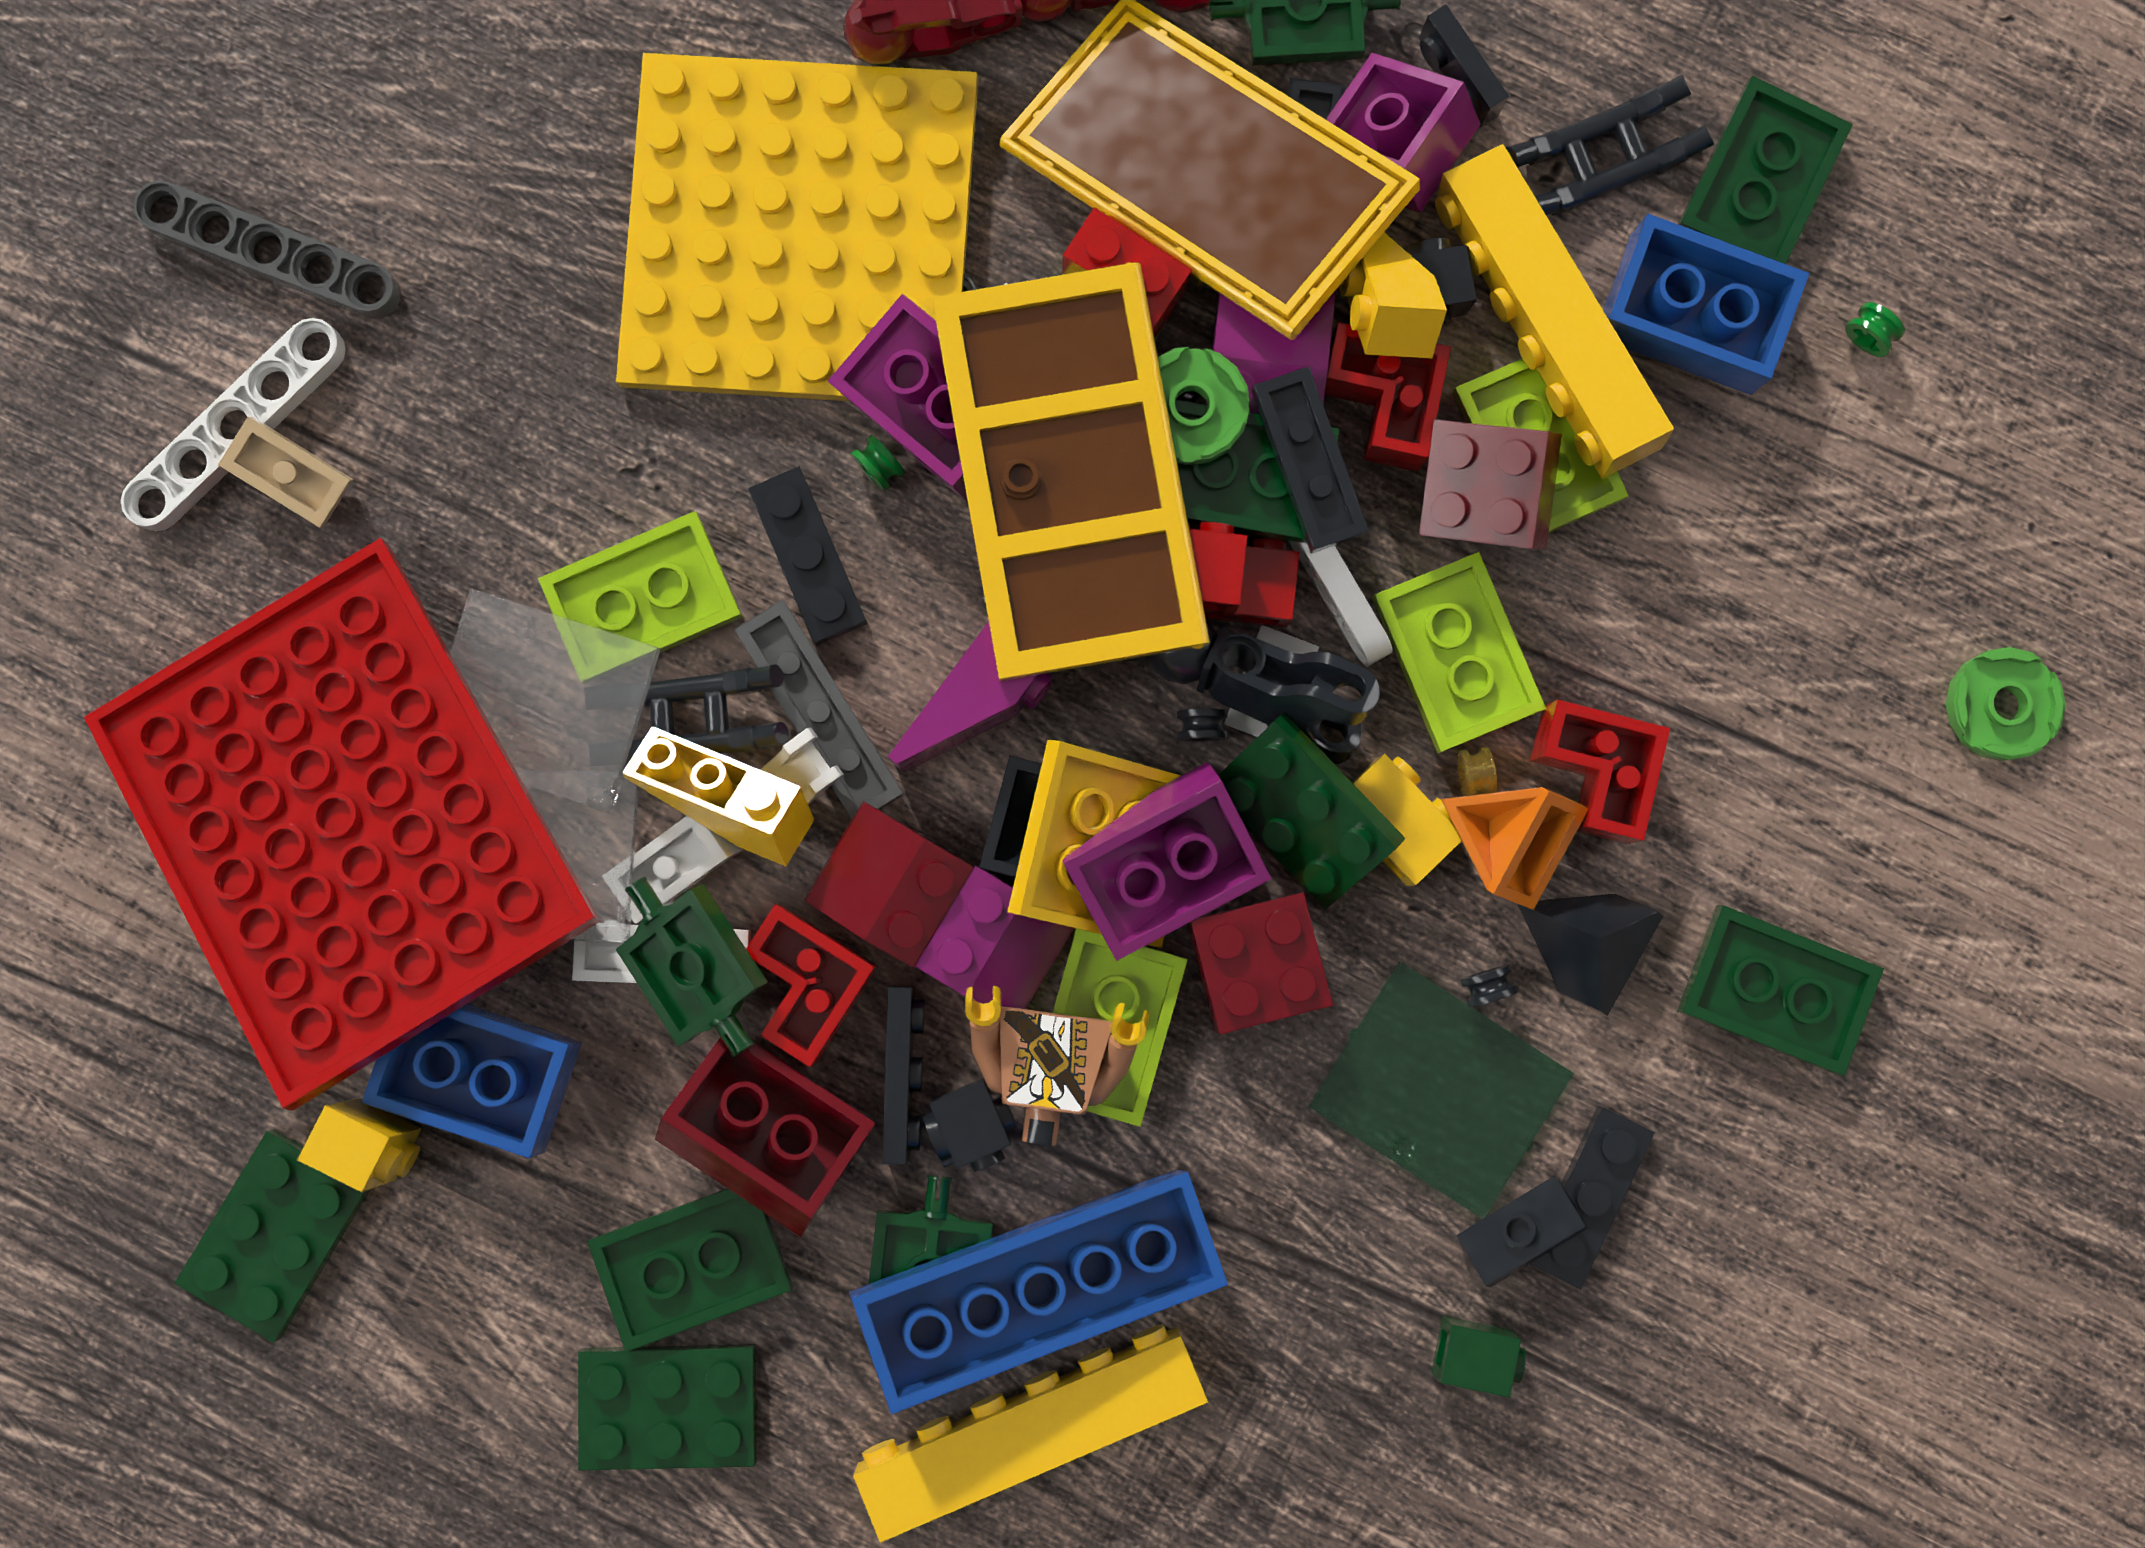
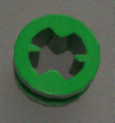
[1845,302,1905,357]
[850,435,906,492]

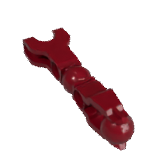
[843,0,1209,65]

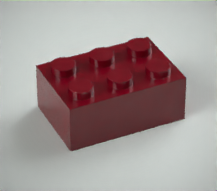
[655,1037,875,1237]

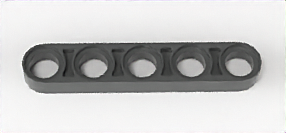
[133,180,401,319]

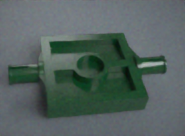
[1209,0,1401,66]
[615,876,768,1057]
[868,1175,993,1284]

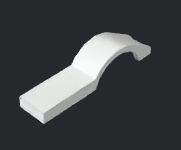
[603,728,844,924]

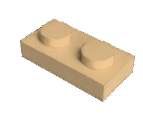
[218,416,354,528]

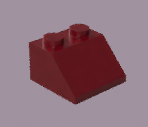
[804,801,974,968]

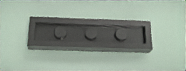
[734,600,904,819]

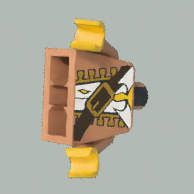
[965,986,1150,1146]

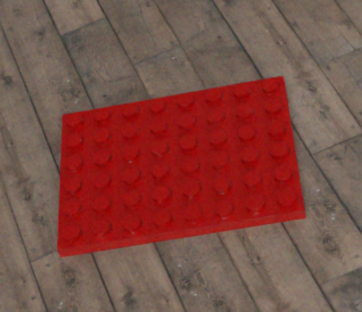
[84,538,601,1111]

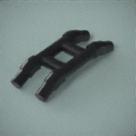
[1506,74,1714,216]
[586,664,789,767]

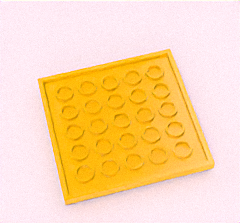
[616,53,978,401]

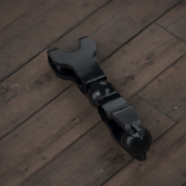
[982,597,1380,764]

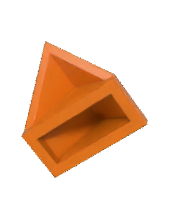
[1441,787,1589,910]

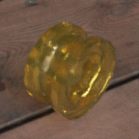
[1457,746,1497,796]

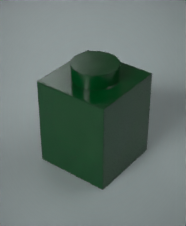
[1431,1315,1526,1398]

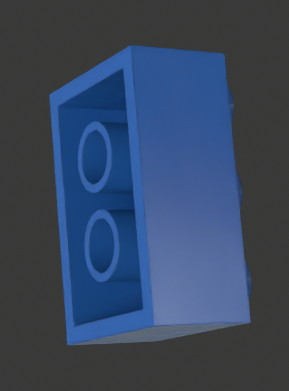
[1603,213,1809,395]
[361,1004,583,1158]

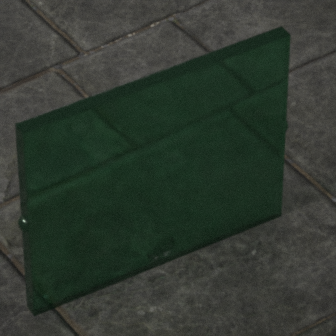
[1308,962,1574,1219]

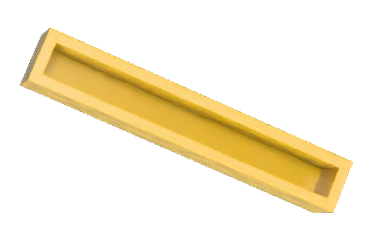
[1435,144,1674,479]
[853,1324,1208,1543]

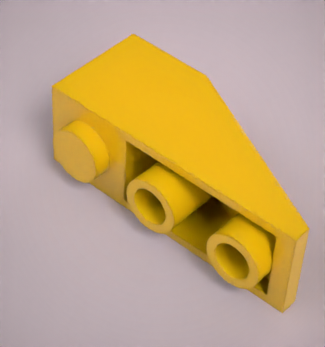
[1339,232,1447,358]
[622,726,814,867]

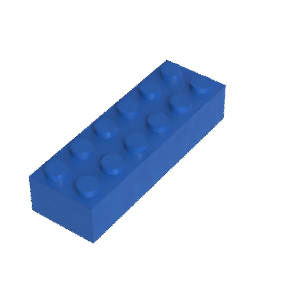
[849,1169,1228,1414]

